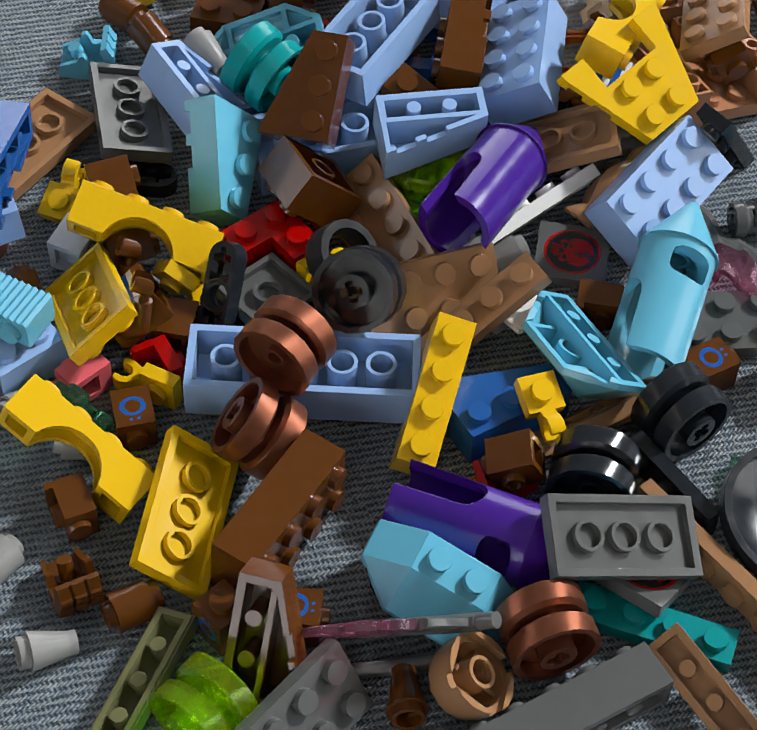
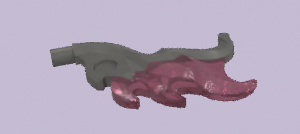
[700,205,757,298]
[300,611,502,639]

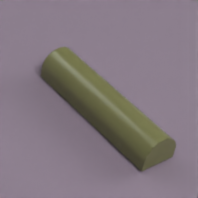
[89,606,199,730]

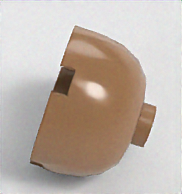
[428,632,514,721]

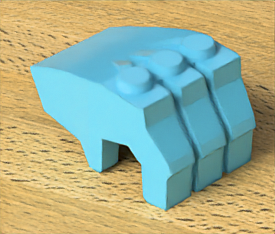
[59,25,117,80]

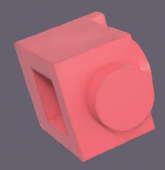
[52,353,113,408]

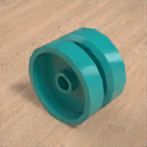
[220,21,303,113]

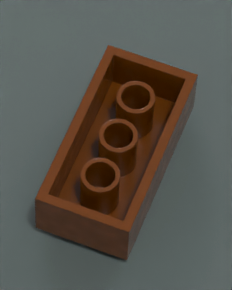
[211,428,348,589]

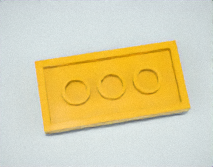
[44,242,138,367]
[129,425,239,600]

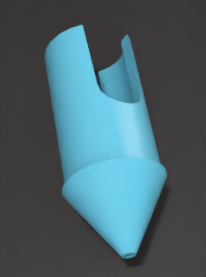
[608,202,719,380]

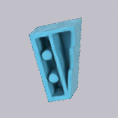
[184,94,262,227]

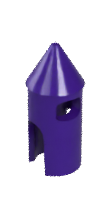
[418,123,547,252]
[382,459,574,591]

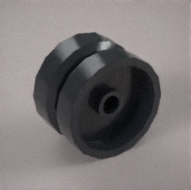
[311,245,407,334]
[630,361,732,461]
[545,425,641,495]

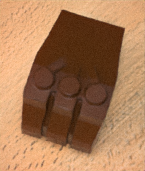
[40,547,104,618]

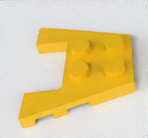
[556,2,699,145]

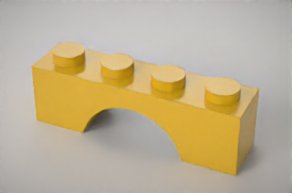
[574,0,666,80]
[66,179,224,283]
[389,312,477,474]
[0,374,154,524]

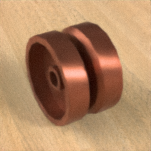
[233,294,337,396]
[210,377,308,480]
[496,578,602,681]

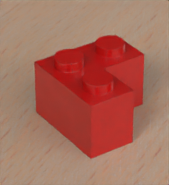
[220,199,314,272]

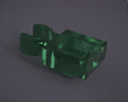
[54,380,115,432]

